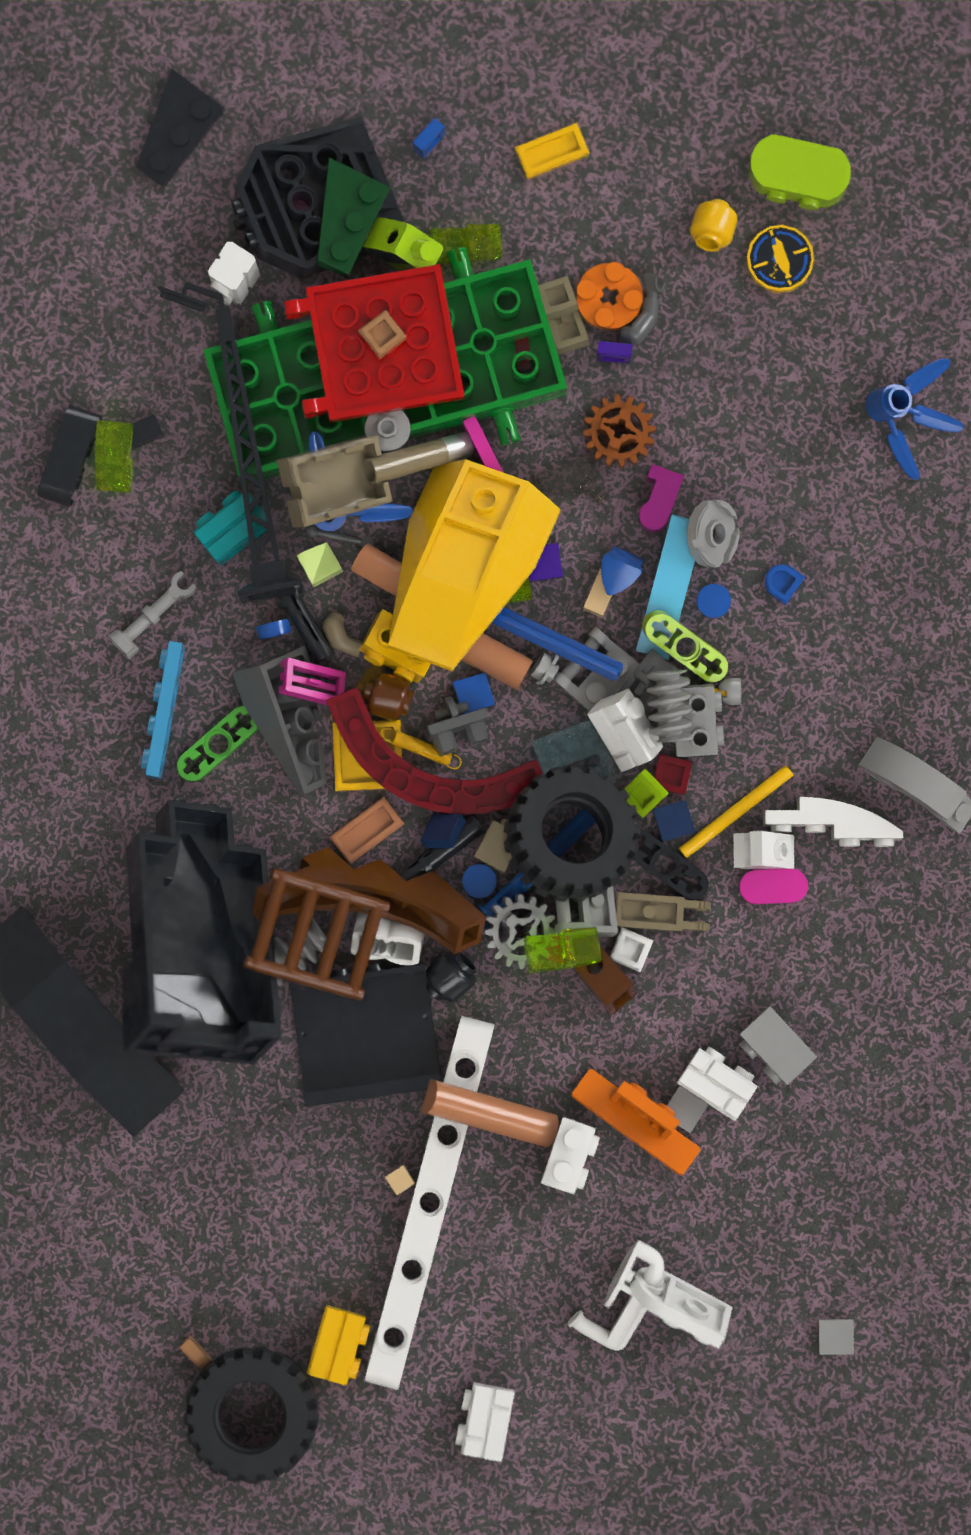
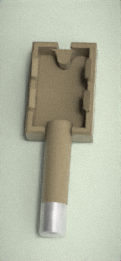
[277,432,474,527]

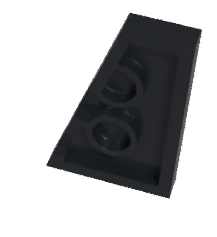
[137,69,225,188]

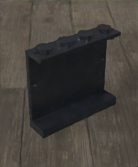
[288,964,442,1107]

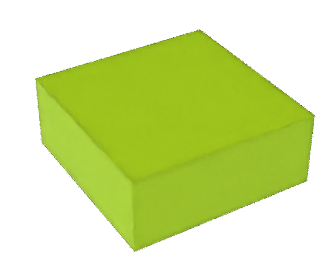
[625,769,669,818]

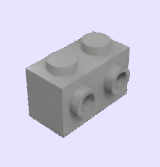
[675,684,724,757]
[738,1006,817,1086]

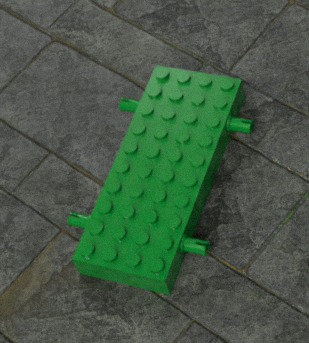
[203,247,567,484]

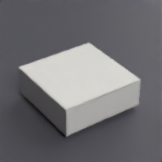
[610,927,654,972]

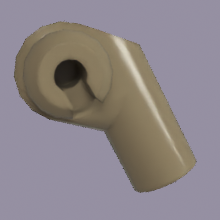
[323,612,363,658]

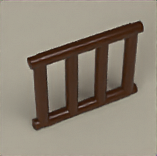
[243,868,390,1001]

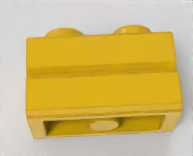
[306,1305,371,1385]

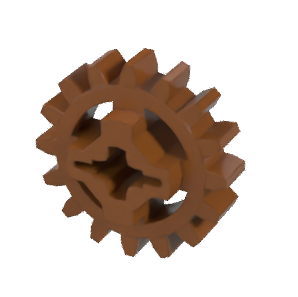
[583,394,656,469]

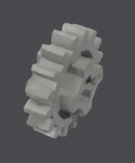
[483,894,555,969]

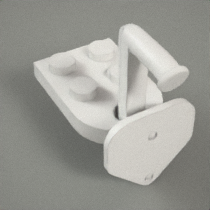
[567,1240,732,1350]

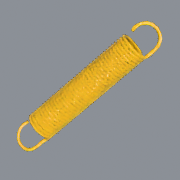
[381,728,462,770]

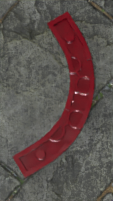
[326,687,544,814]

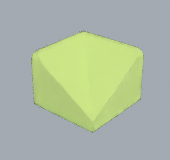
[296,542,343,588]

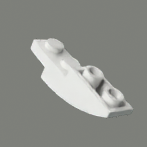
[763,797,903,847]

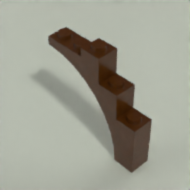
[253,847,486,954]

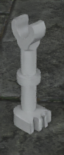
[108,571,196,659]

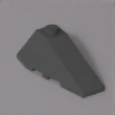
[232,646,327,795]

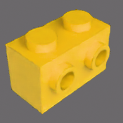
[358,609,431,683]

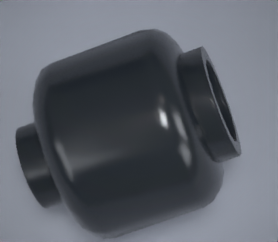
[425,952,477,1002]

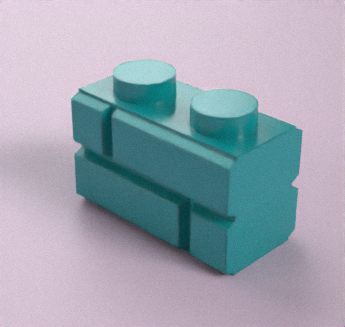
[193,491,267,567]

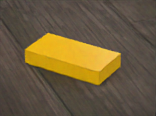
[515,123,589,180]

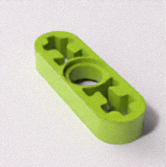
[642,610,728,682]

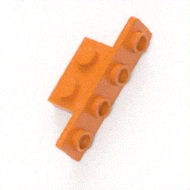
[571,1069,700,1176]

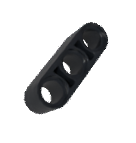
[37,405,103,507]

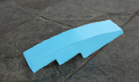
[636,514,695,660]

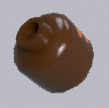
[362,673,415,721]

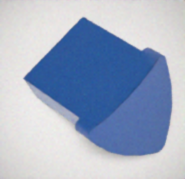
[601,546,644,596]

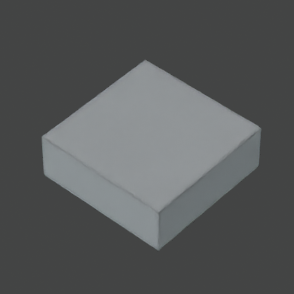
[667,1086,709,1133]
[818,1319,854,1355]

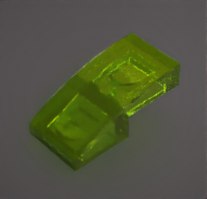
[428,224,503,264]
[95,420,134,493]
[524,927,602,973]

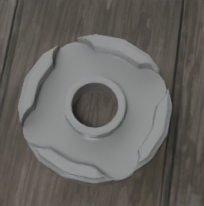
[687,499,740,568]

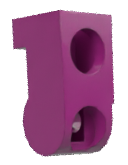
[638,464,684,534]

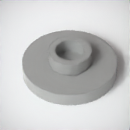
[365,410,411,452]

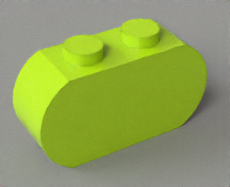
[749,134,851,211]

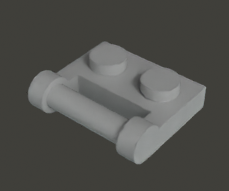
[552,627,640,711]
[555,885,618,939]

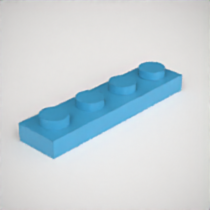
[141,641,185,780]

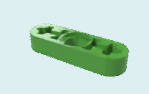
[177,706,258,782]

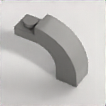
[859,737,971,834]

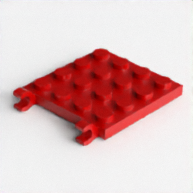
[284,264,465,423]

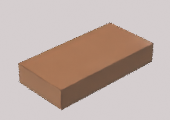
[329,797,404,865]

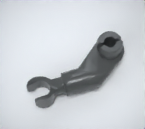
[620,273,666,345]

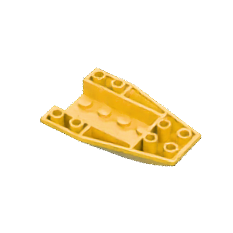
[388,459,561,671]

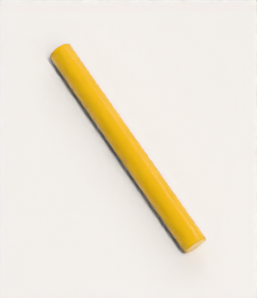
[678,765,794,859]

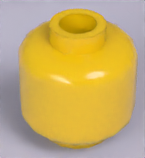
[690,199,738,252]

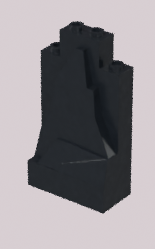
[122,799,282,1065]

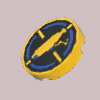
[746,225,814,293]

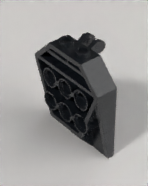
[231,117,405,279]

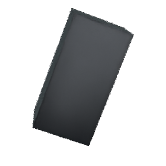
[115,414,164,453]

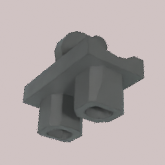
[617,649,679,713]
[424,696,489,756]

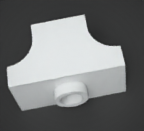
[734,831,794,869]

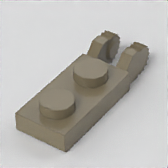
[615,892,711,932]

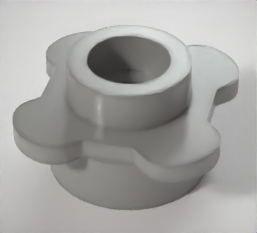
[530,652,560,685]

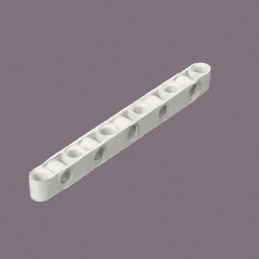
[364,1016,495,1390]

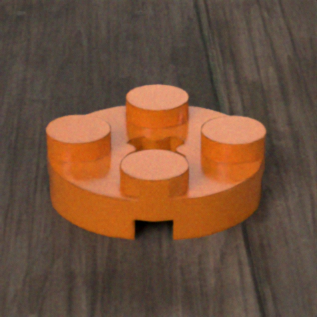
[576,262,643,331]

